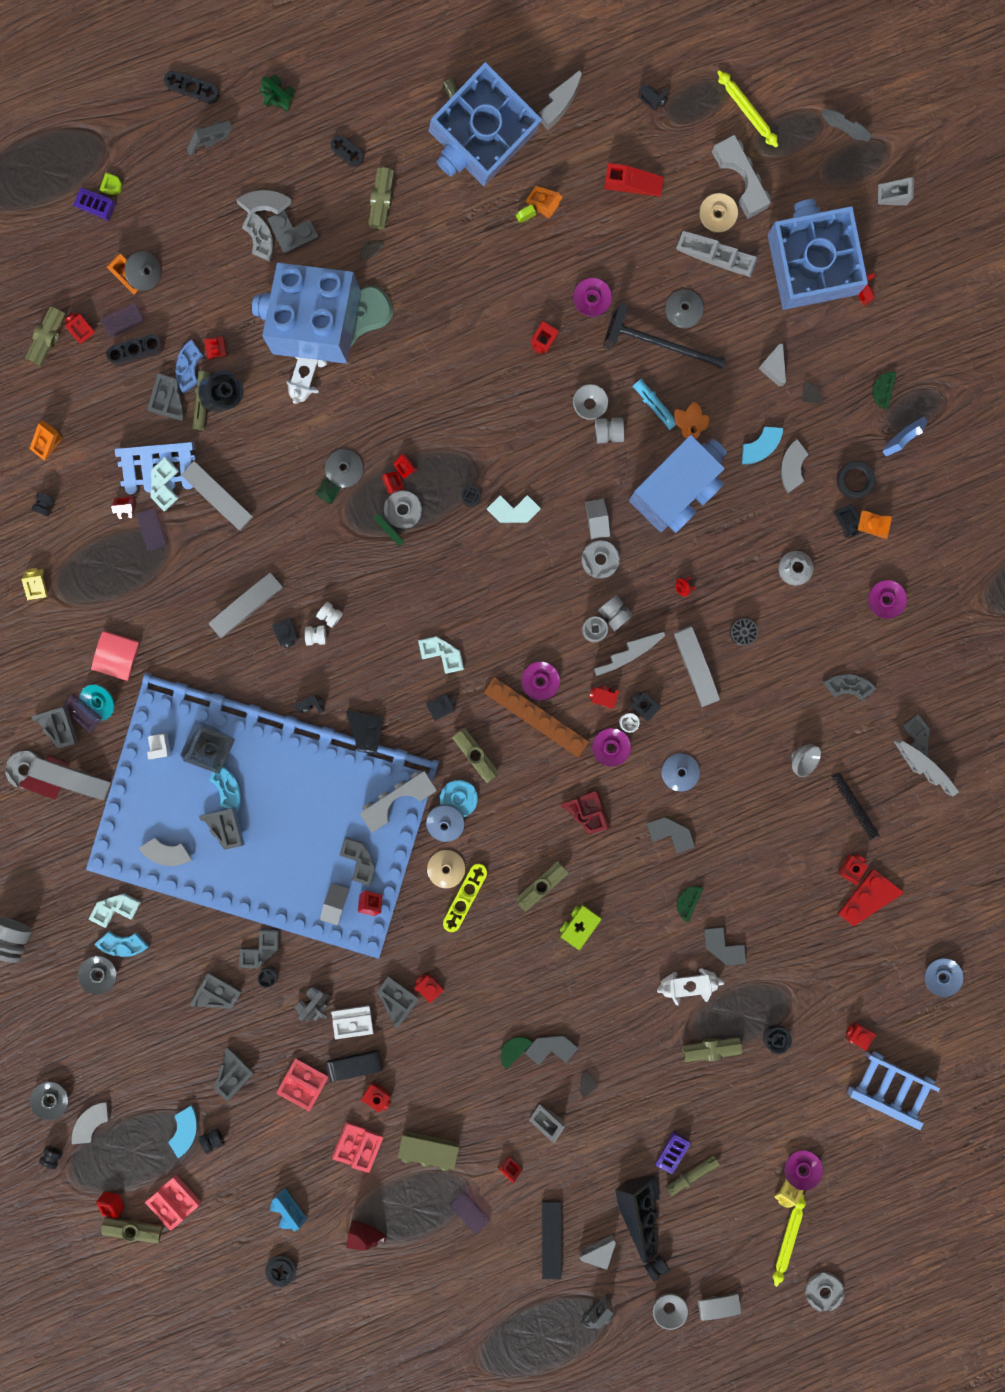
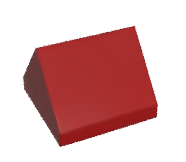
[393,453,418,479]
[382,471,404,495]
[497,1156,523,1183]

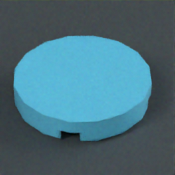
[440,780,478,817]

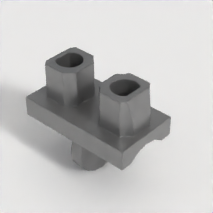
[295,987,330,1022]

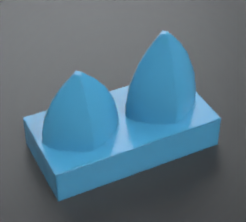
[270,1188,307,1232]

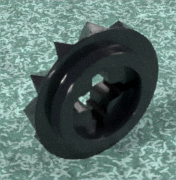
[265,1255,296,1287]

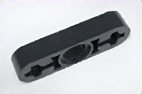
[164,71,219,104]

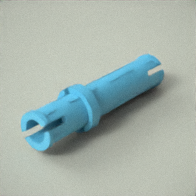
[632,379,676,430]

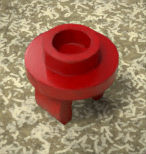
[675,577,696,597]

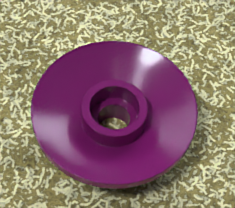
[573,278,612,317]
[868,580,907,619]
[522,662,560,700]
[592,728,631,767]
[784,1151,823,1190]

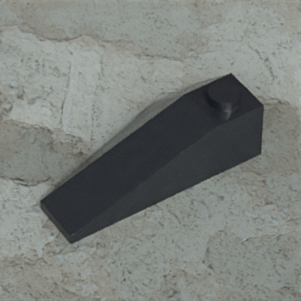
[615,1175,659,1263]

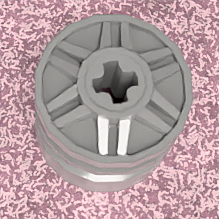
[0,917,32,963]

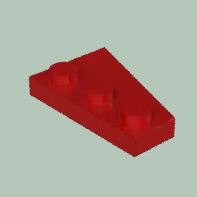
[837,869,904,926]

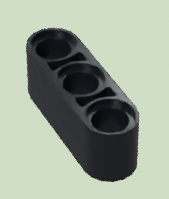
[106,334,164,367]
[325,1050,383,1082]

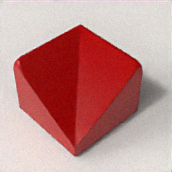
[358,890,383,916]
[96,1192,125,1219]

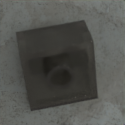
[180,720,235,774]

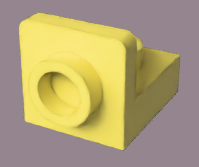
[22,568,47,600]
[775,1179,804,1208]

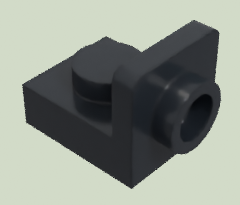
[637,84,669,111]
[834,504,860,538]
[272,618,299,649]
[426,693,456,721]
[294,694,325,714]

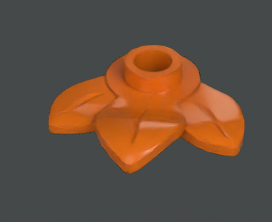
[674,402,709,439]

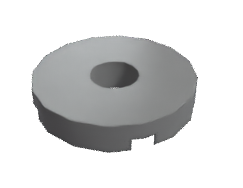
[384,490,422,529]
[581,540,620,579]
[5,751,42,788]
[805,1271,844,1312]

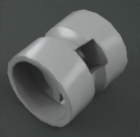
[595,417,624,444]
[598,595,634,631]
[582,617,608,642]

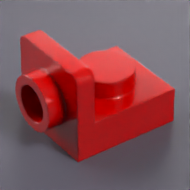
[858,273,876,306]
[64,312,95,344]
[414,973,444,1003]
[845,1022,876,1051]

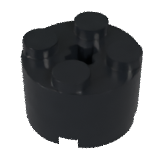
[198,370,244,413]

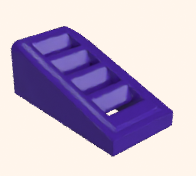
[73,188,116,221]
[655,1131,691,1174]

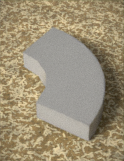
[237,190,292,215]
[242,212,274,262]
[781,439,809,493]
[139,837,193,866]
[72,1101,110,1144]

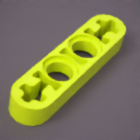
[443,863,487,932]

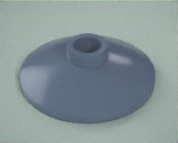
[661,753,700,792]
[426,805,464,842]
[924,958,963,997]

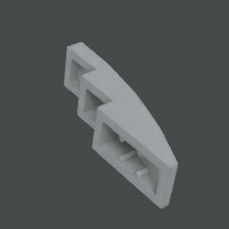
[676,231,758,277]
[181,461,253,531]
[209,573,282,638]
[674,626,720,707]
[594,632,665,676]
[893,739,959,796]
[27,757,111,800]

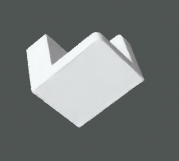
[147,733,171,760]

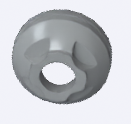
[573,384,608,420]
[778,551,814,586]
[791,744,821,777]
[653,1293,688,1330]

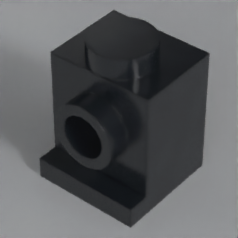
[630,692,661,721]

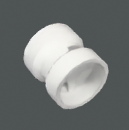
[316,601,343,628]
[305,625,326,645]
[619,713,640,733]

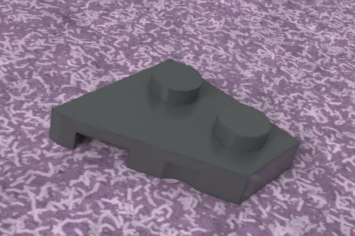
[377,975,419,1029]

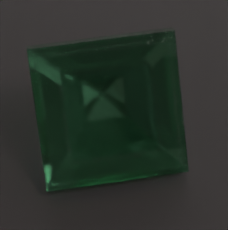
[315,479,341,505]

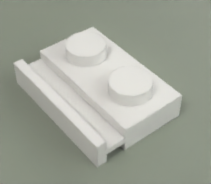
[331,1005,374,1039]

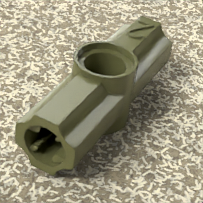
[368,167,394,230]
[25,306,66,366]
[452,728,499,783]
[515,861,569,912]
[682,1037,742,1062]
[101,1217,162,1244]

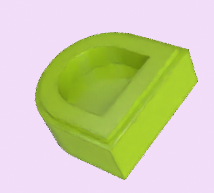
[99,173,123,196]
[516,205,536,223]

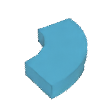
[741,427,783,464]
[209,762,241,813]
[94,931,149,957]
[168,1105,198,1158]

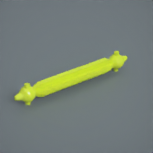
[718,70,778,148]
[773,1194,806,1286]

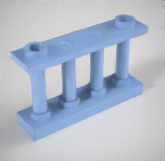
[847,1051,940,1130]

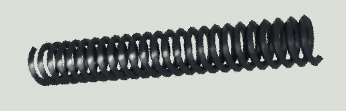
[831,773,880,840]

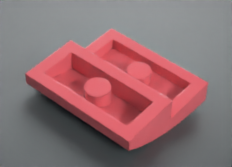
[91,630,140,681]
[276,1058,328,1112]
[332,1121,383,1173]
[145,1175,202,1231]

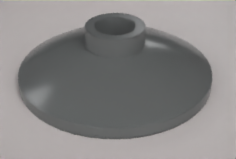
[125,251,161,291]
[665,290,703,328]
[325,449,363,488]
[78,956,117,995]
[30,1082,69,1120]

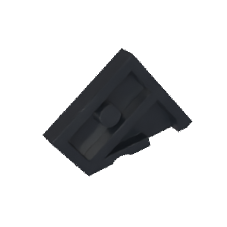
[346,711,383,755]

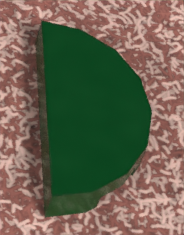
[872,372,897,410]
[374,514,404,546]
[676,886,704,923]
[500,1037,533,1070]

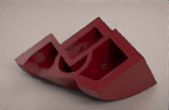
[19,755,70,800]
[561,790,611,834]
[346,1221,386,1251]

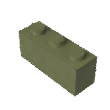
[398,1131,460,1171]

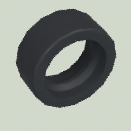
[836,461,875,499]

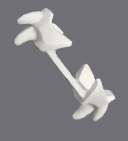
[286,357,327,404]
[657,969,724,1005]

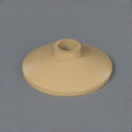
[699,193,738,232]
[427,850,465,888]

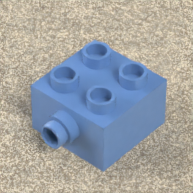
[429,62,542,187]
[768,199,868,310]
[252,263,361,364]
[629,435,727,533]

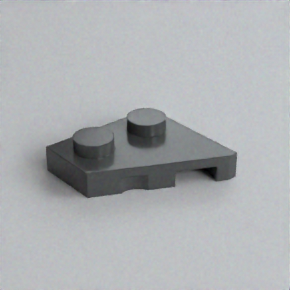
[187,121,232,156]
[147,374,184,422]
[31,706,78,748]
[199,807,245,850]
[190,972,242,1009]
[214,1047,255,1102]
[581,1295,613,1328]

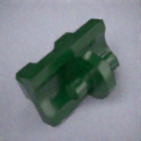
[260,74,295,112]

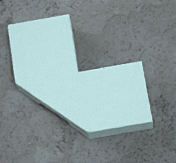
[151,457,179,511]
[487,495,541,523]
[418,636,464,674]
[89,893,141,928]

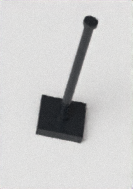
[602,303,726,369]

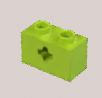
[559,904,602,950]

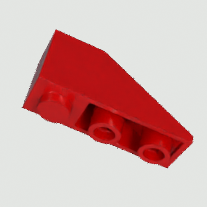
[604,163,663,197]

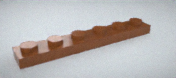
[484,677,589,758]

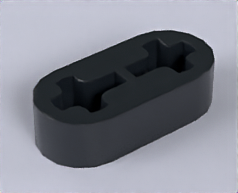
[331,136,364,167]

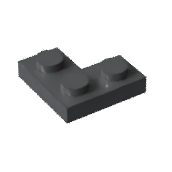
[268,210,319,255]

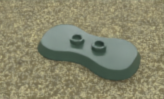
[350,285,394,348]

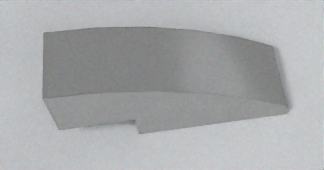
[539,71,582,131]

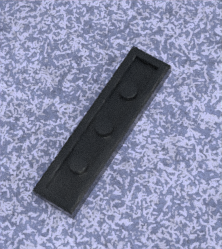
[542,1201,561,1279]

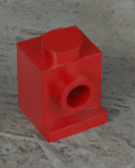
[530,321,559,354]
[589,685,619,709]
[837,854,868,886]
[360,1081,392,1113]

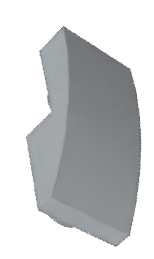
[698,1293,741,1321]

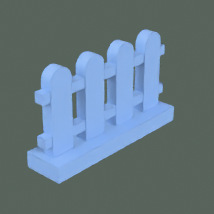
[115,442,196,494]

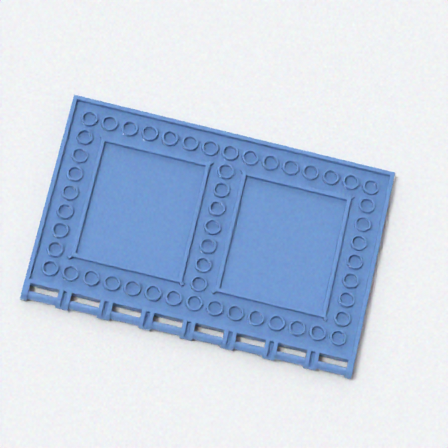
[86,672,439,959]

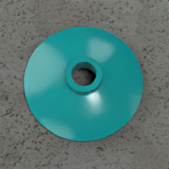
[79,684,115,721]

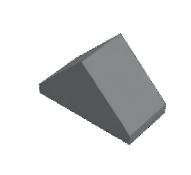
[878,177,914,205]
[759,344,786,386]
[585,499,610,540]
[320,883,350,925]
[529,1104,565,1143]
[579,1234,616,1269]

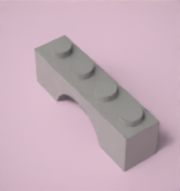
[712,135,771,219]
[359,770,438,833]

